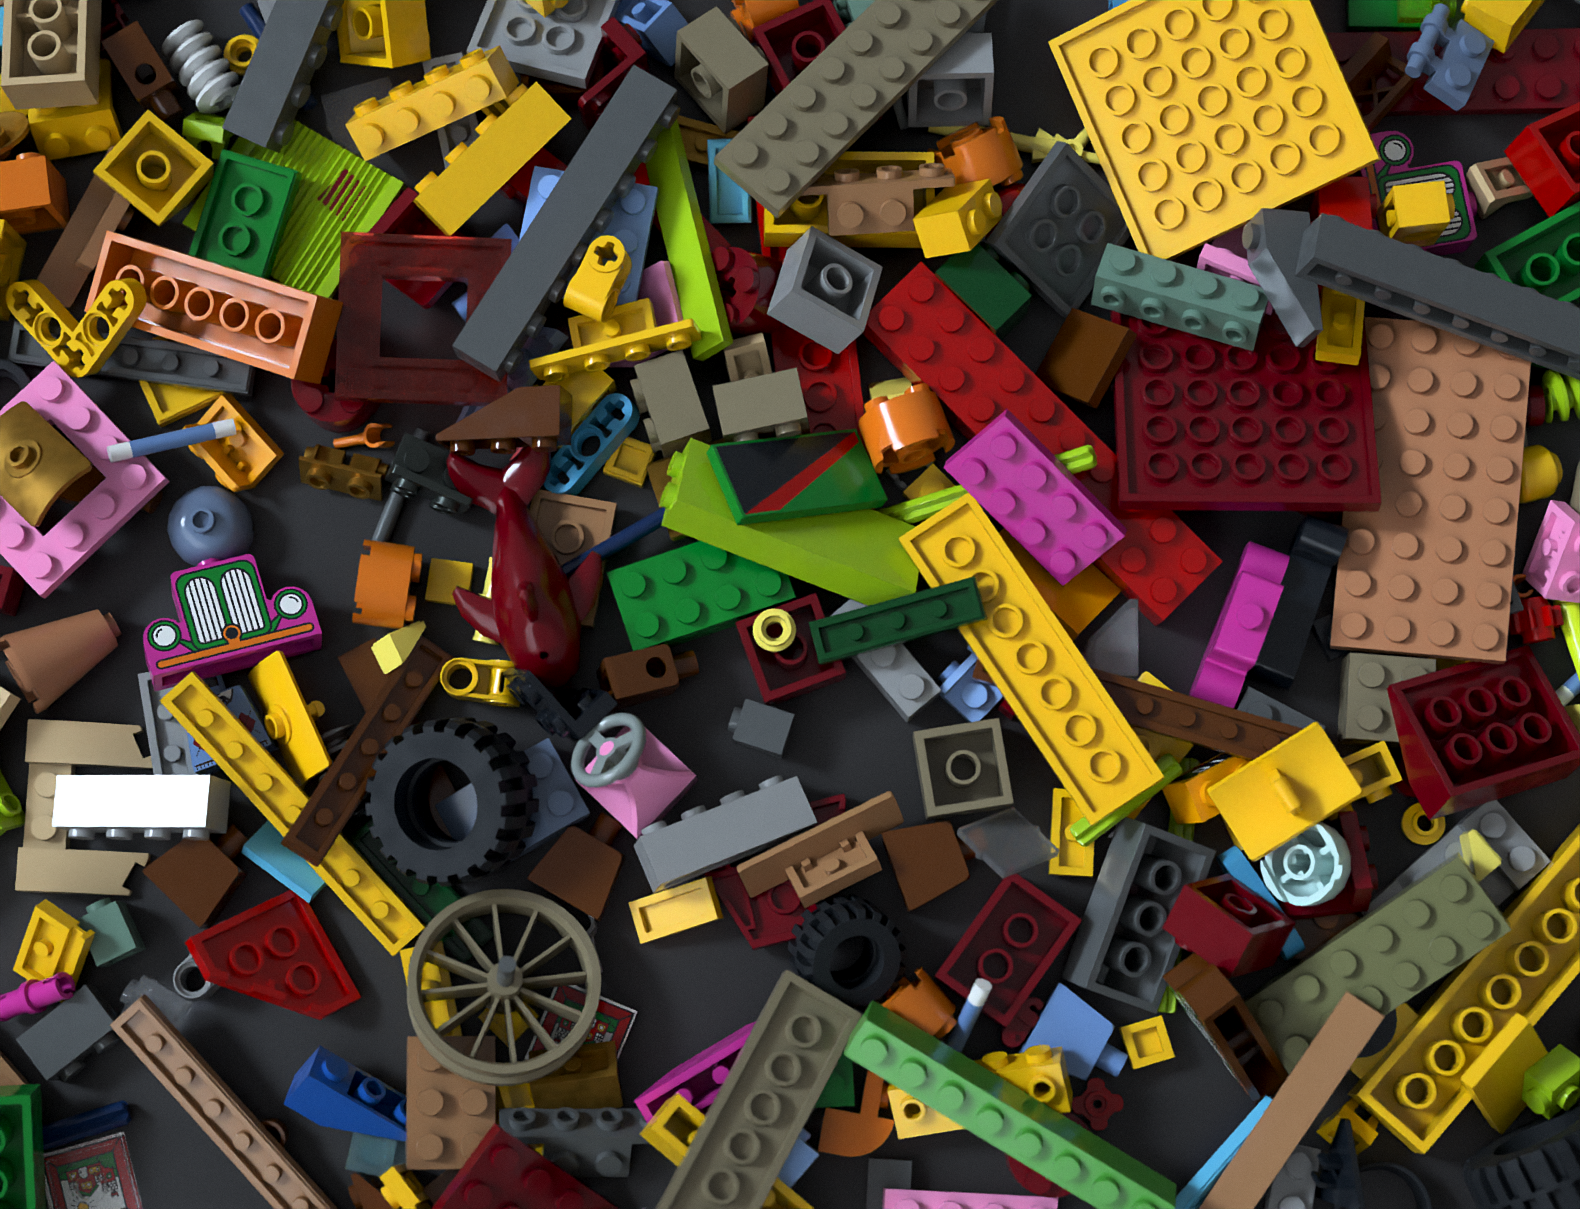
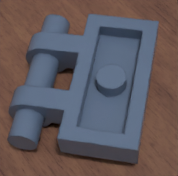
[1405,4,1495,111]

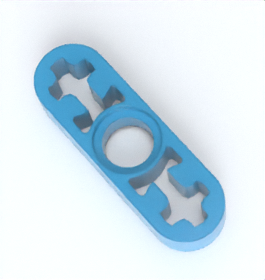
[543,393,640,496]
[1216,845,1305,961]

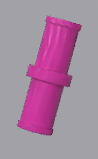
[0,972,76,1022]

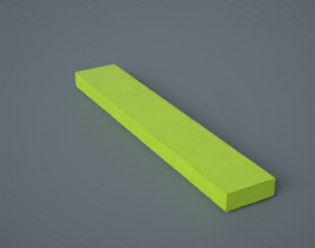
[645,120,733,361]

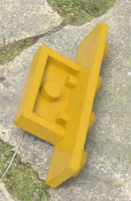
[529,298,702,382]

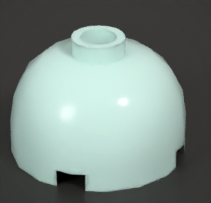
[1260,822,1351,906]

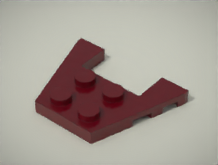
[704,794,846,951]

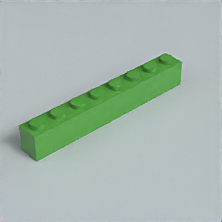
[844,1000,1176,1209]

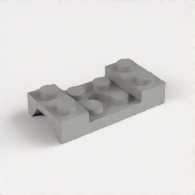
[1361,800,1551,916]

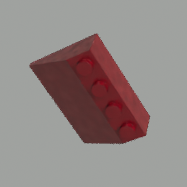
[1387,645,1580,820]

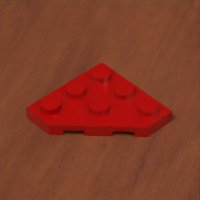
[185,890,361,1020]

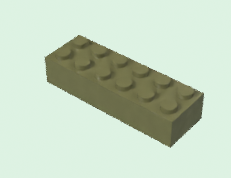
[1243,852,1512,1074]

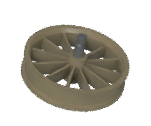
[407,889,601,1086]

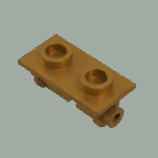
[299,444,389,501]

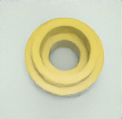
[753,608,796,652]

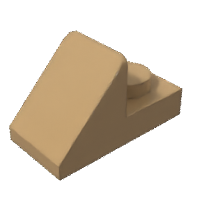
[1465,157,1533,219]
[723,332,772,382]

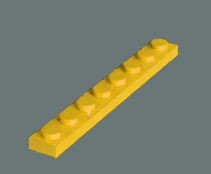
[159,671,426,956]

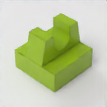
[182,111,234,160]

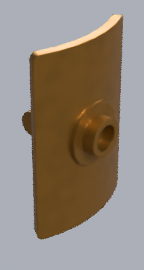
[0,401,92,527]

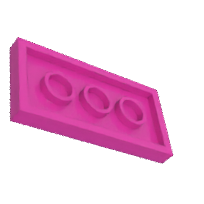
[944,409,1127,586]

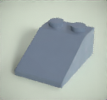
[435,738,590,881]

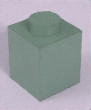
[76,898,146,968]

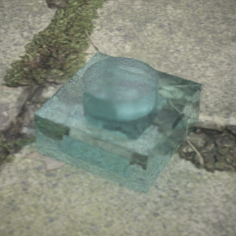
[345,1132,398,1176]

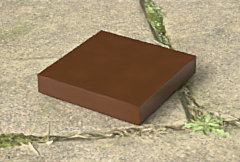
[1035,308,1137,409]

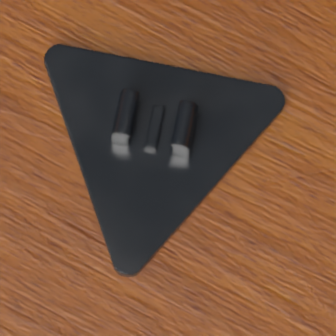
[1311,1118,1365,1209]

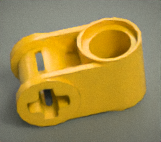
[563,235,632,324]
[440,657,520,708]

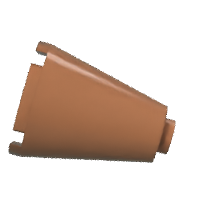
[0,609,122,714]

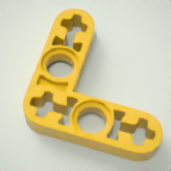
[6,278,147,378]

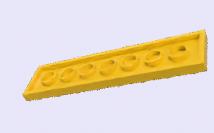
[898,493,1165,827]

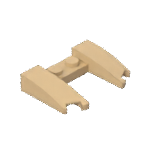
[15,719,153,896]

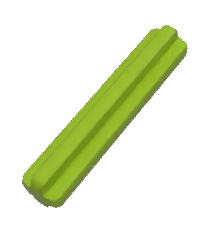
[1070,753,1183,847]

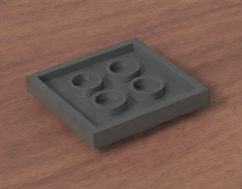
[985,141,1131,318]

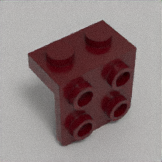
[578,16,650,130]
[353,187,479,309]
[1277,810,1378,920]

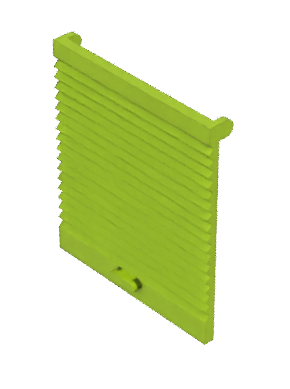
[182,120,407,299]

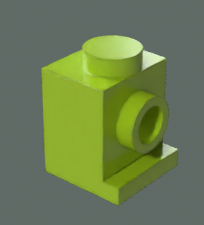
[1522,1044,1580,1120]

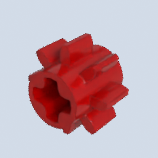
[1509,596,1564,644]

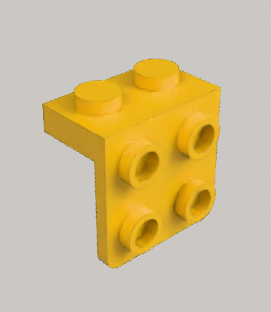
[28,58,124,161]

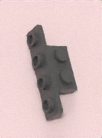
[499,1107,650,1177]

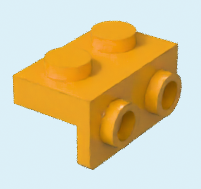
[183,393,285,492]

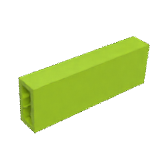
[659,438,919,606]

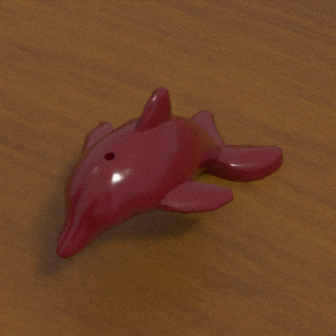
[446,447,603,702]

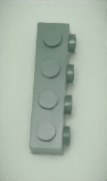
[1091,243,1269,351]

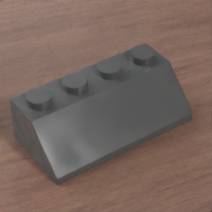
[1061,817,1216,1014]

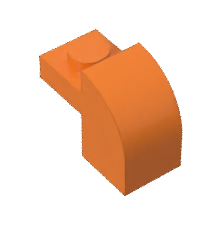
[818,1070,894,1157]

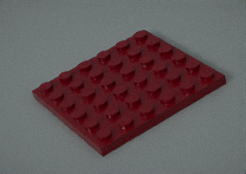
[1110,294,1382,512]

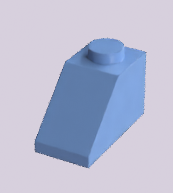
[614,0,688,67]

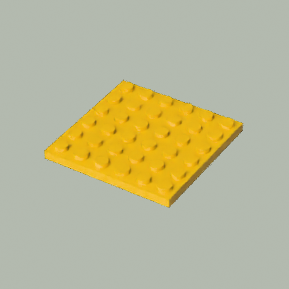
[1048,0,1382,261]

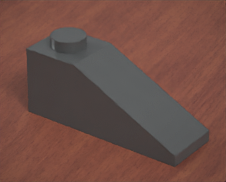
[1242,208,1323,347]

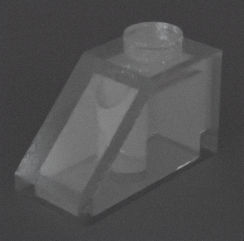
[1080,599,1139,680]

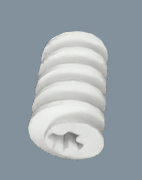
[161,19,240,114]

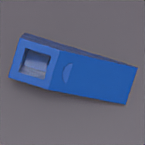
[284,1046,406,1142]

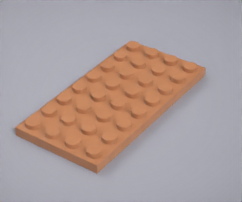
[1330,317,1531,664]

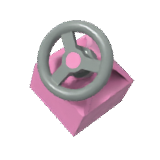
[571,713,698,840]

